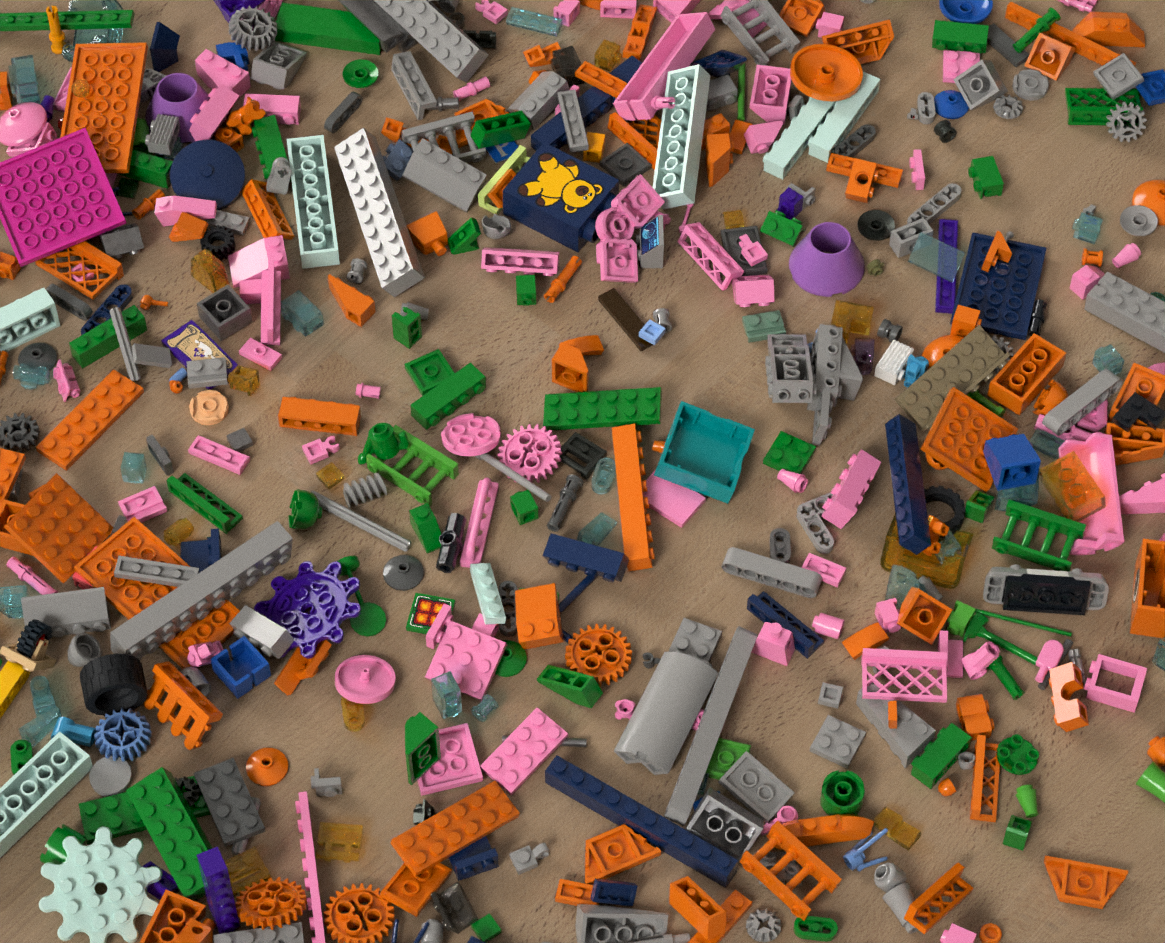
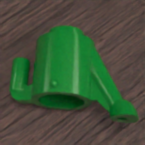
[358,423,409,465]

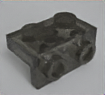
[431,882,479,934]

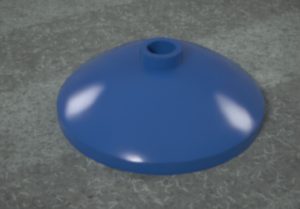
[939,0,993,24]

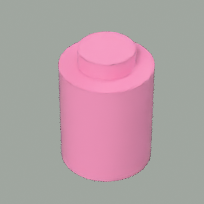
[812,613,845,640]

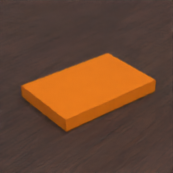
[380,863,452,917]

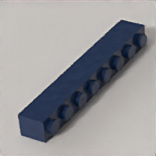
[531,56,642,151]
[885,414,931,555]

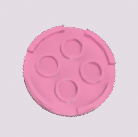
[441,413,501,456]

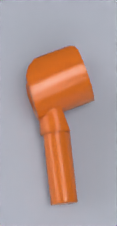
[140,295,168,310]

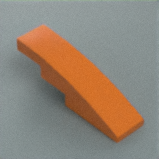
[622,4,657,61]

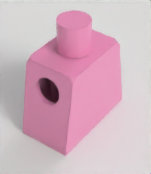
[751,622,795,666]

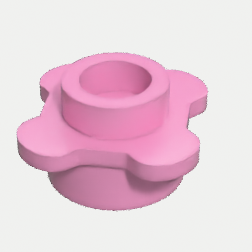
[615,699,636,720]

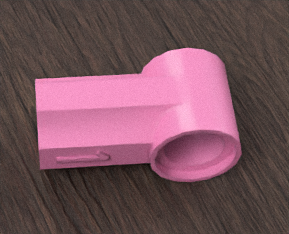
[961,642,1000,680]

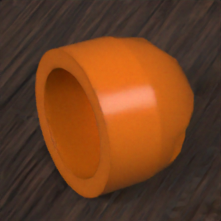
[938,778,956,796]

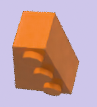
[1104,423,1165,466]

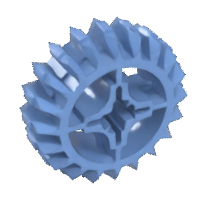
[94,708,152,762]

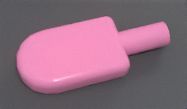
[1035,640,1064,683]

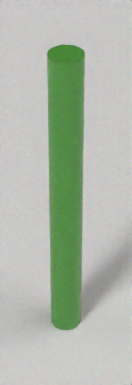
[737,63,746,121]

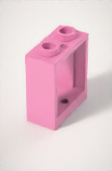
[1084,654,1147,713]

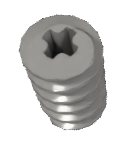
[343,472,387,508]

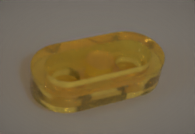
[341,696,365,732]

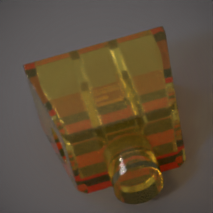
[191,249,229,293]

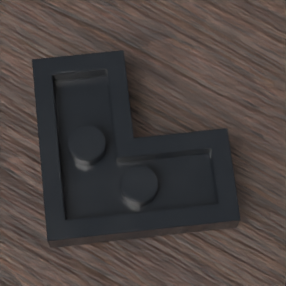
[1111,392,1165,432]

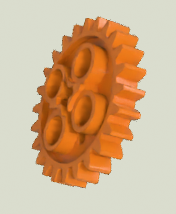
[565,624,632,687]
[235,877,307,930]
[323,883,395,943]

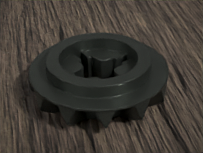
[175,776,200,806]

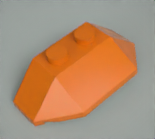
[1072,12,1145,47]
[822,19,894,65]

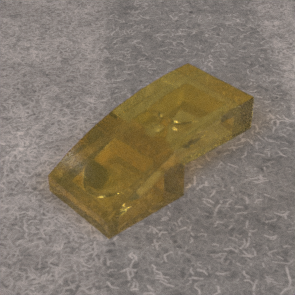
[873,807,921,851]

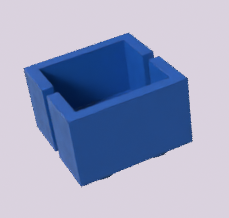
[211,636,271,699]

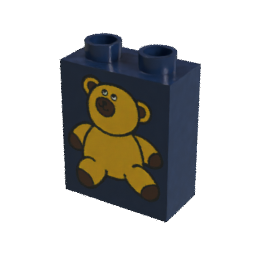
[503,142,619,253]

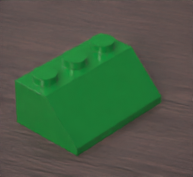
[405,712,441,786]

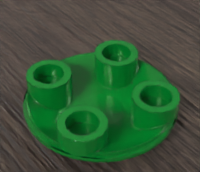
[996,734,1039,775]

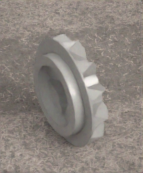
[993,94,1023,119]
[746,908,781,942]

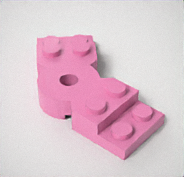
[595,174,665,283]

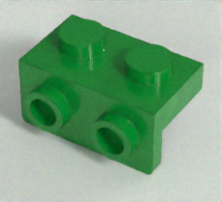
[760,210,806,247]

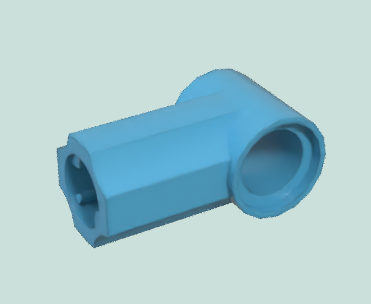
[51,717,96,747]

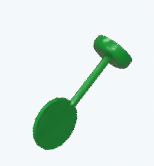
[337,556,386,637]

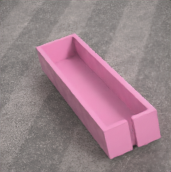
[613,12,715,121]

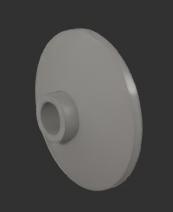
[1120,205,1158,236]

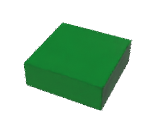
[471,913,502,943]

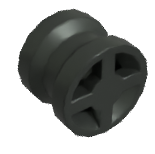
[934,120,957,143]

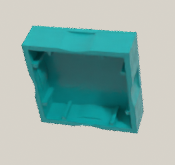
[654,401,755,504]

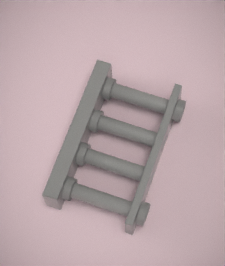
[721,0,800,66]
[401,111,486,163]

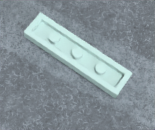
[470,563,506,625]

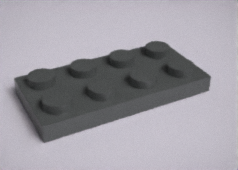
[194,758,265,847]

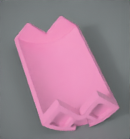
[1058,432,1124,555]

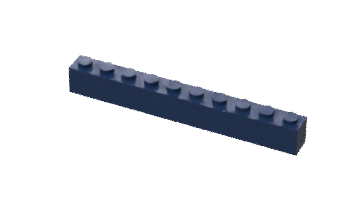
[545,755,738,888]

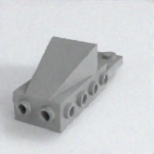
[807,324,863,446]
[765,334,817,403]

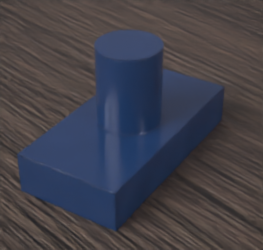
[590,878,638,906]

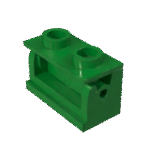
[968,156,1004,199]

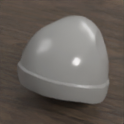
[68,633,102,667]

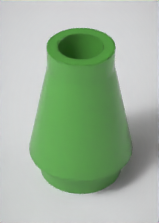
[1015,785,1039,818]

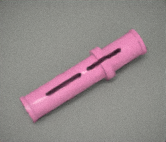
[7,556,58,595]

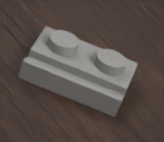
[186,357,228,389]

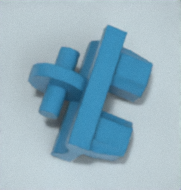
[904,354,929,388]

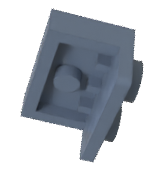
[382,139,413,181]

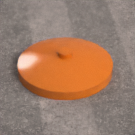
[790,44,863,101]

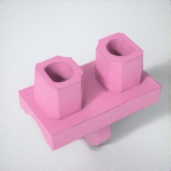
[187,641,224,667]

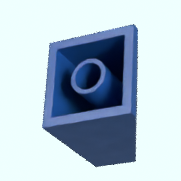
[983,434,1041,491]

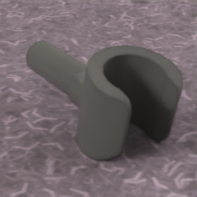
[642,652,661,669]

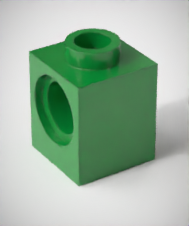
[516,275,536,306]
[510,490,539,525]

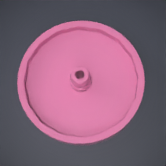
[335,655,396,704]

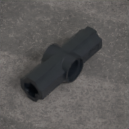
[436,513,466,573]

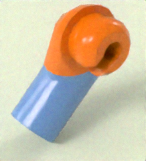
[169,368,187,393]

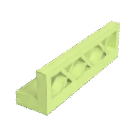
[478,145,530,215]

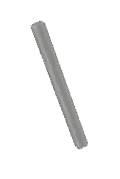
[311,490,411,552]

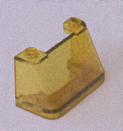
[880,512,974,589]

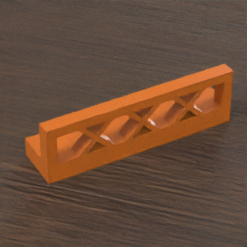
[241,179,295,240]
[970,735,1000,822]
[904,863,973,935]

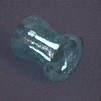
[471,694,499,722]

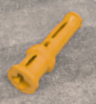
[46,6,67,54]

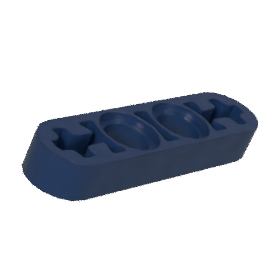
[81,284,133,335]

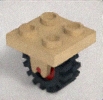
[0,619,56,672]

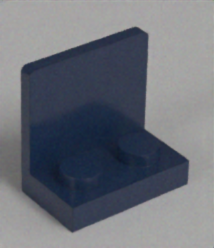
[180,528,222,573]

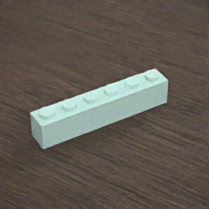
[807,72,881,163]
[763,97,836,180]

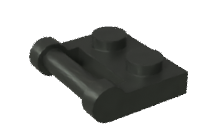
[559,432,607,479]

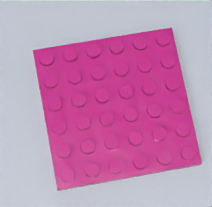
[0,128,126,267]

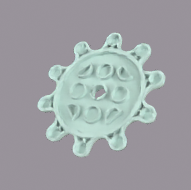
[39,827,162,943]

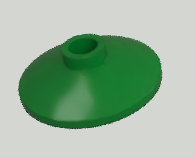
[342,59,379,88]
[495,640,527,677]

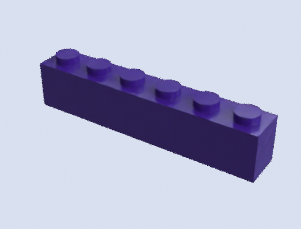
[197,846,240,934]

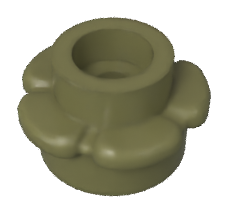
[867,259,885,276]

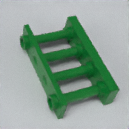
[992,499,1086,571]

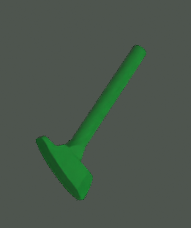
[963,612,1038,665]

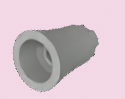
[882,883,927,934]

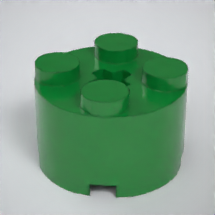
[820,770,865,816]
[40,824,87,864]

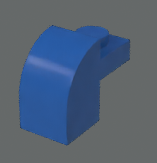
[216,42,249,71]

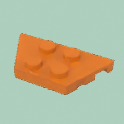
[454,99,508,148]
[585,824,661,885]
[1044,855,1128,909]

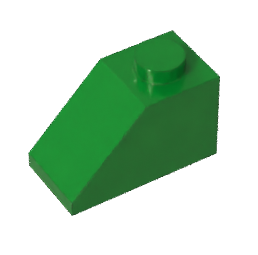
[409,503,441,554]

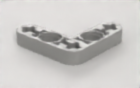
[796,493,834,554]

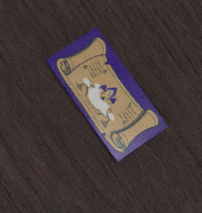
[161,320,240,390]

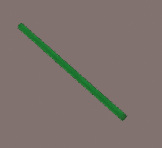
[975,609,1072,637]

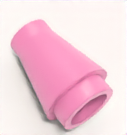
[1112,243,1141,268]
[777,469,808,493]

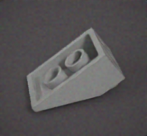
[250,41,307,90]

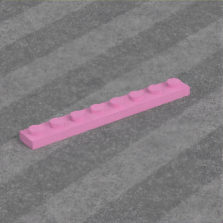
[295,791,326,943]

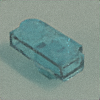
[12,364,51,390]

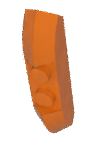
[766,814,874,850]

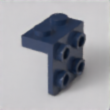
[449,836,499,881]

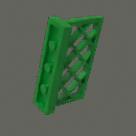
[1065,88,1143,126]

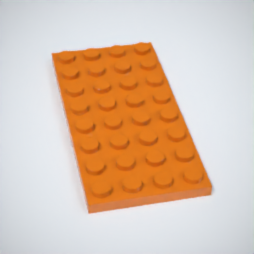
[60,43,148,174]
[74,517,240,669]

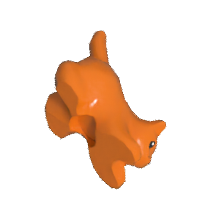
[225,97,266,136]

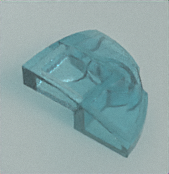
[885,564,927,605]

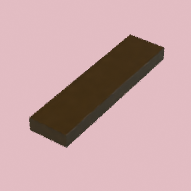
[598,288,653,351]

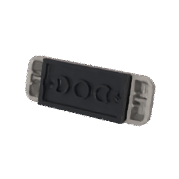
[983,564,1109,615]

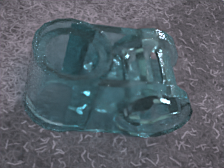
[30,676,58,718]

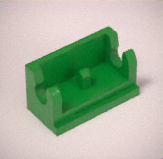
[392,307,422,349]

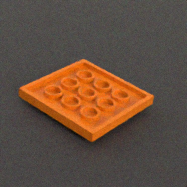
[920,387,1018,492]
[4,473,114,584]

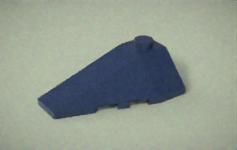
[691,50,747,78]

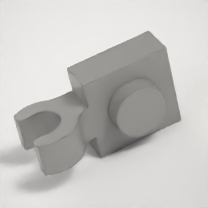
[509,843,549,875]

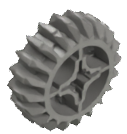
[228,5,277,52]

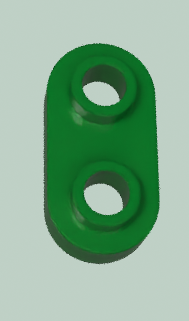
[10,740,33,776]
[793,916,838,942]

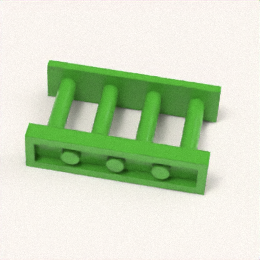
[366,425,459,507]

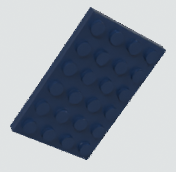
[950,232,1047,340]

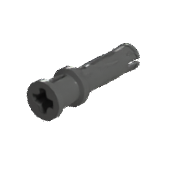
[547,475,583,532]

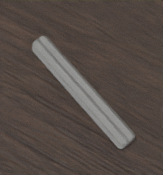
[110,307,141,382]

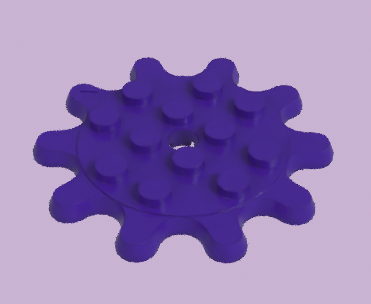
[254,561,361,659]

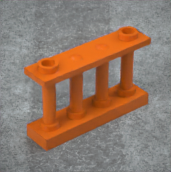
[740,821,842,921]

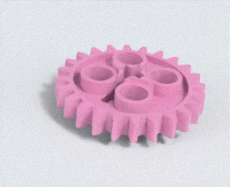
[498,424,562,483]

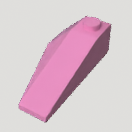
[1119,473,1165,515]

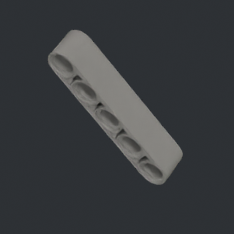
[1042,369,1123,436]
[721,547,822,598]

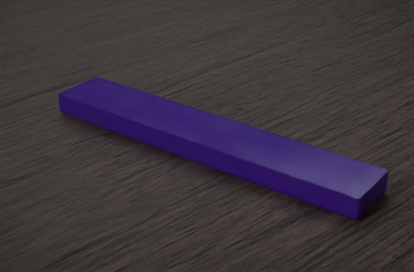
[935,219,958,314]

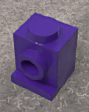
[777,187,803,220]

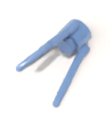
[843,828,888,872]

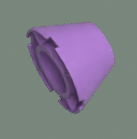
[145,73,210,145]
[789,222,865,297]

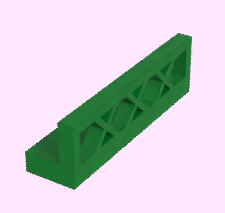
[166,473,243,534]

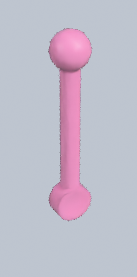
[679,203,694,233]

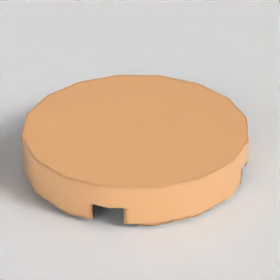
[189,390,229,425]

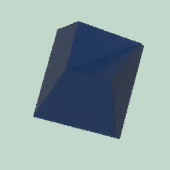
[150,22,180,72]

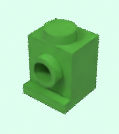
[947,600,975,638]

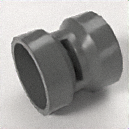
[877,319,903,343]

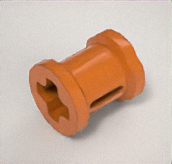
[1082,248,1103,267]

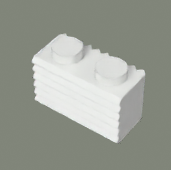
[874,340,914,385]

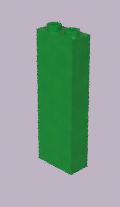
[275,3,382,55]

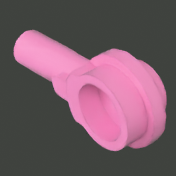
[760,806,798,836]

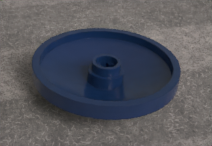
[170,140,245,210]

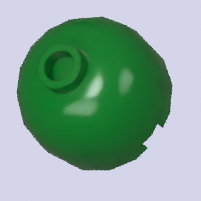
[288,489,322,529]

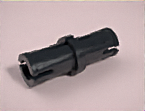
[1028,300,1047,336]

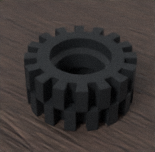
[200,225,235,261]

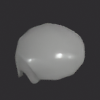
[481,214,511,239]

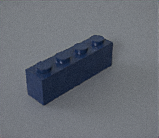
[542,533,630,583]

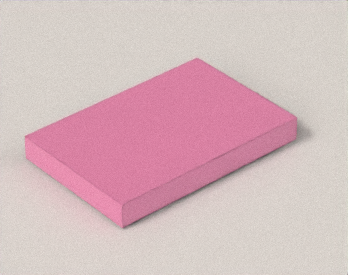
[644,471,706,528]

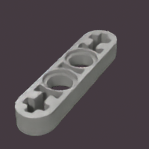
[907,183,961,224]

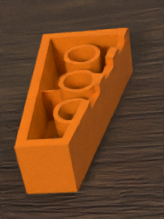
[139,890,206,943]

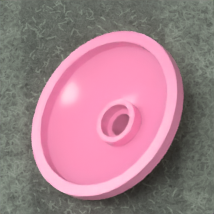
[0,102,47,146]

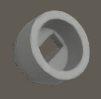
[958,752,975,770]

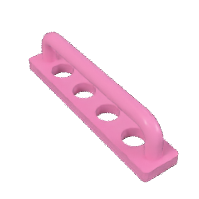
[460,478,499,568]

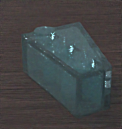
[8,55,40,104]

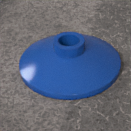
[934,90,969,119]

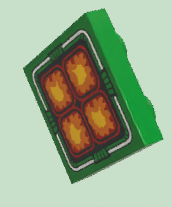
[406,593,456,634]

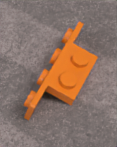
[274,639,332,696]

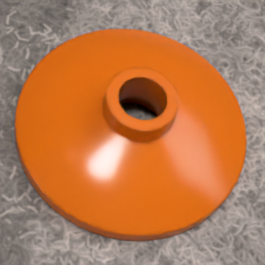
[246,748,288,786]

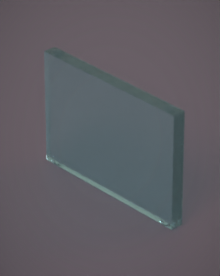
[908,232,965,282]

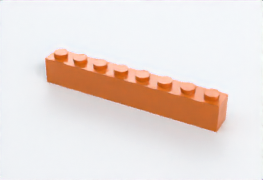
[612,424,655,572]

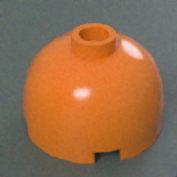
[1032,380,1068,416]

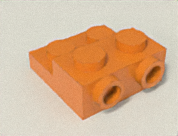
[779,0,825,38]

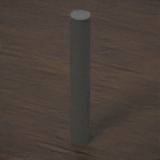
[1038,639,1073,690]

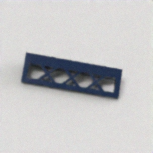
[747,591,824,659]

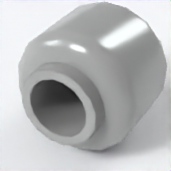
[874,862,907,893]

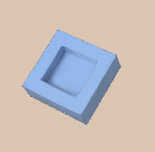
[639,319,666,345]

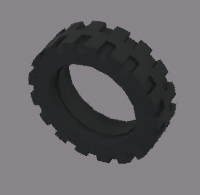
[924,486,966,538]

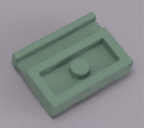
[742,310,786,343]

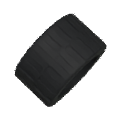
[80,653,148,716]

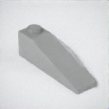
[575,904,668,943]

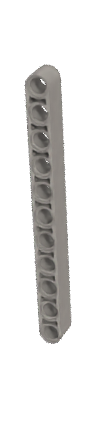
[664,626,757,826]

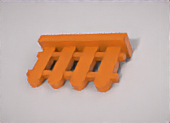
[144,661,223,750]

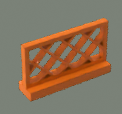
[607,112,661,170]
[35,241,124,300]

